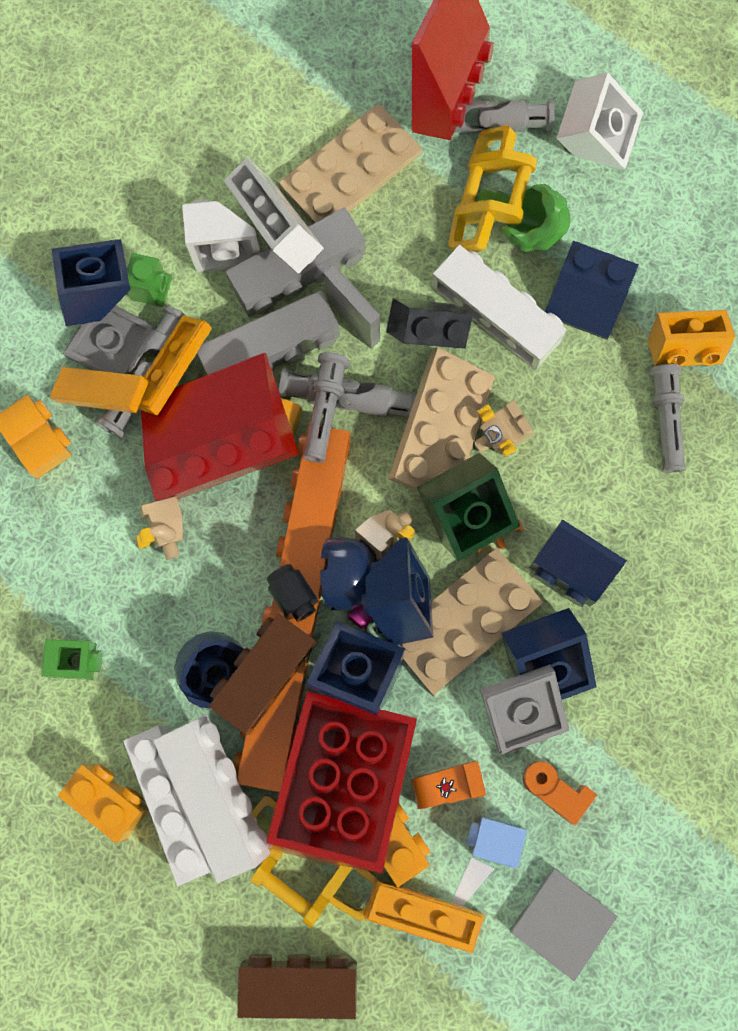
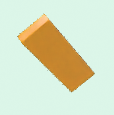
[138,315,212,416]
[49,367,149,413]
[363,878,485,954]

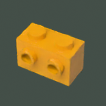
[647,310,736,366]
[58,763,149,844]
[384,802,431,888]

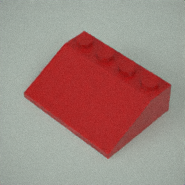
[412,0,494,141]
[141,353,299,501]
[266,691,417,874]

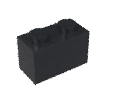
[386,298,473,349]

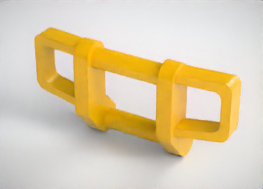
[448,125,537,252]
[250,796,381,928]

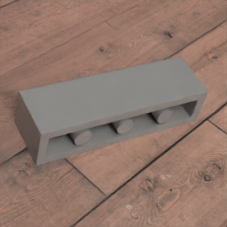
[225,207,366,317]
[197,290,340,375]

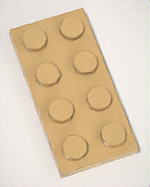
[278,103,422,224]
[388,347,495,493]
[387,547,544,696]

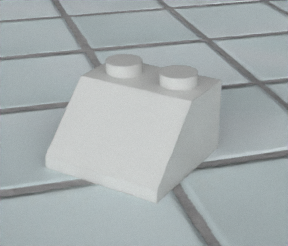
[557,72,643,170]
[182,199,261,273]

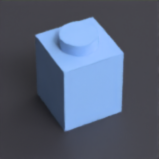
[466,815,527,869]

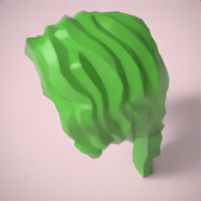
[477,184,571,252]

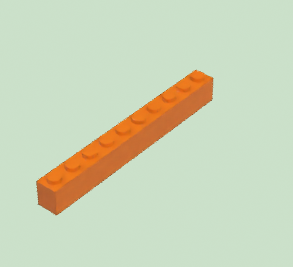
[233,424,351,792]

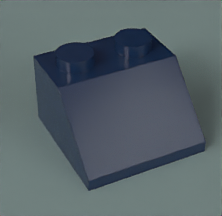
[52,239,131,326]
[545,240,639,340]
[529,519,627,607]
[361,537,434,645]
[501,608,597,700]
[306,621,405,716]

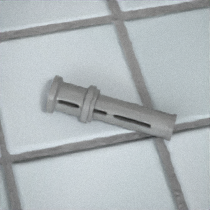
[303,352,350,463]
[649,364,686,473]

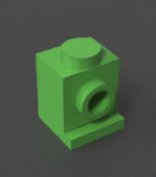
[127,253,172,307]
[41,639,102,680]

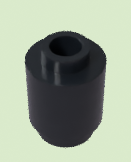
[266,564,318,622]

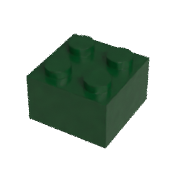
[417,453,520,561]

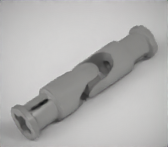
[455,100,555,132]
[94,305,187,439]
[279,368,417,417]

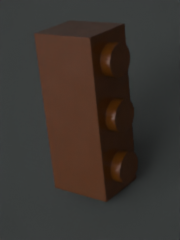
[208,614,318,735]
[237,954,357,1019]

